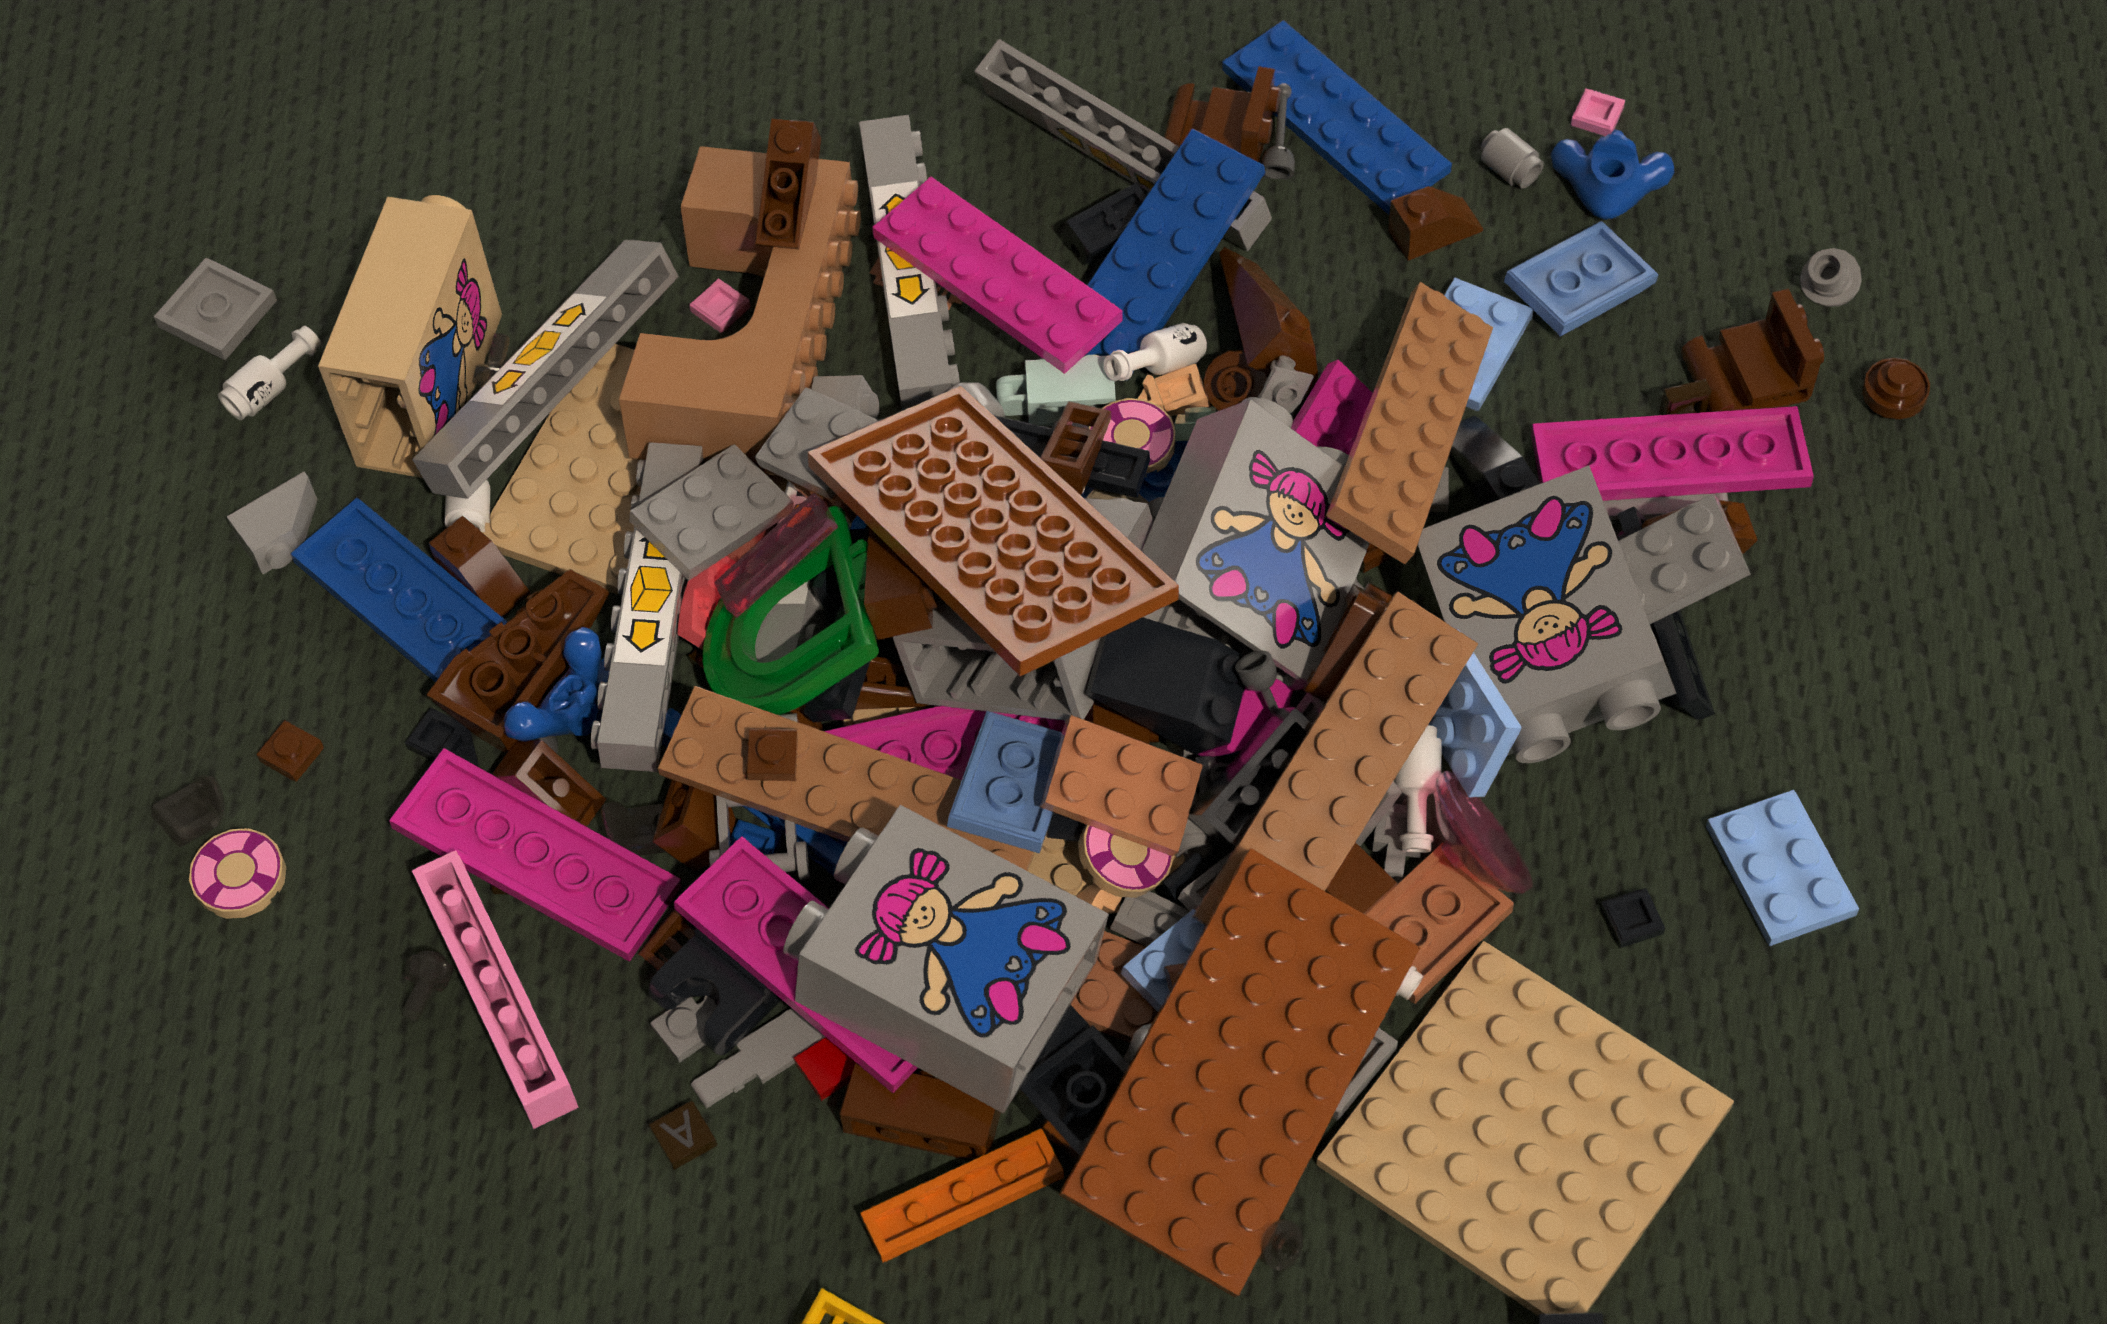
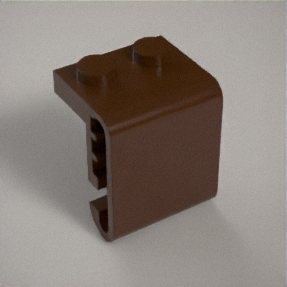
[1164,66,1281,162]
[1681,288,1824,412]
[1303,582,1393,703]

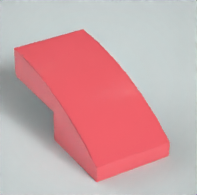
[677,556,739,650]

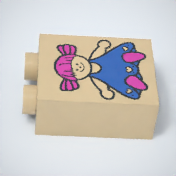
[318,195,502,478]

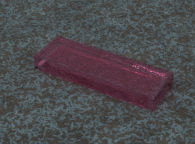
[714,493,838,618]

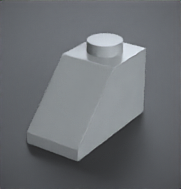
[227,472,317,574]

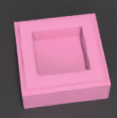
[1571,88,1625,136]
[689,278,751,334]

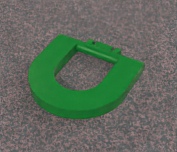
[703,506,879,715]

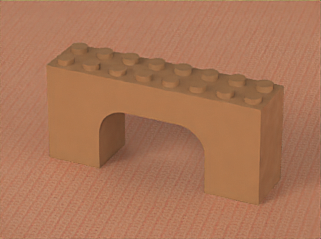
[619,146,861,476]

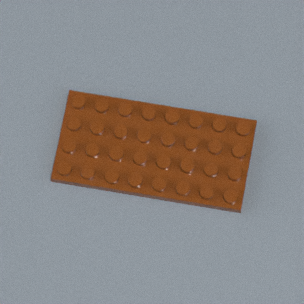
[808,386,1179,676]
[1059,848,1421,1297]

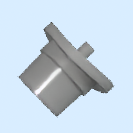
[1800,248,1862,307]

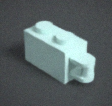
[996,355,1116,426]

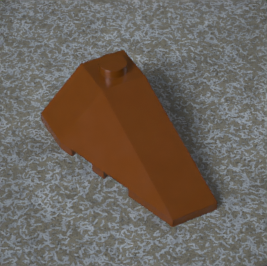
[1219,247,1319,396]
[427,569,609,754]

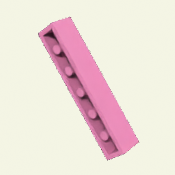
[412,850,579,1129]

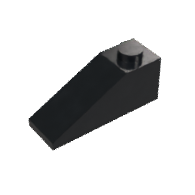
[1449,416,1540,506]

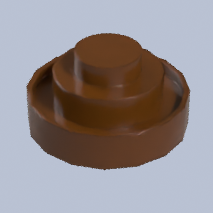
[1204,350,1268,411]
[1862,358,1930,420]

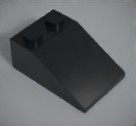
[1085,617,1245,755]

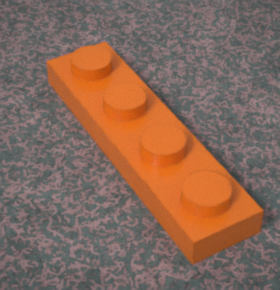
[860,1128,1064,1263]

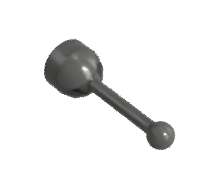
[1261,83,1295,180]
[1235,650,1278,715]

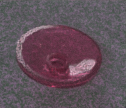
[1434,771,1533,894]

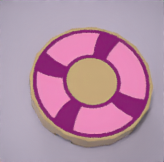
[1089,398,1176,478]
[1078,824,1174,898]
[189,828,286,919]

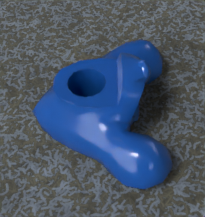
[1551,129,1675,220]
[504,627,603,742]

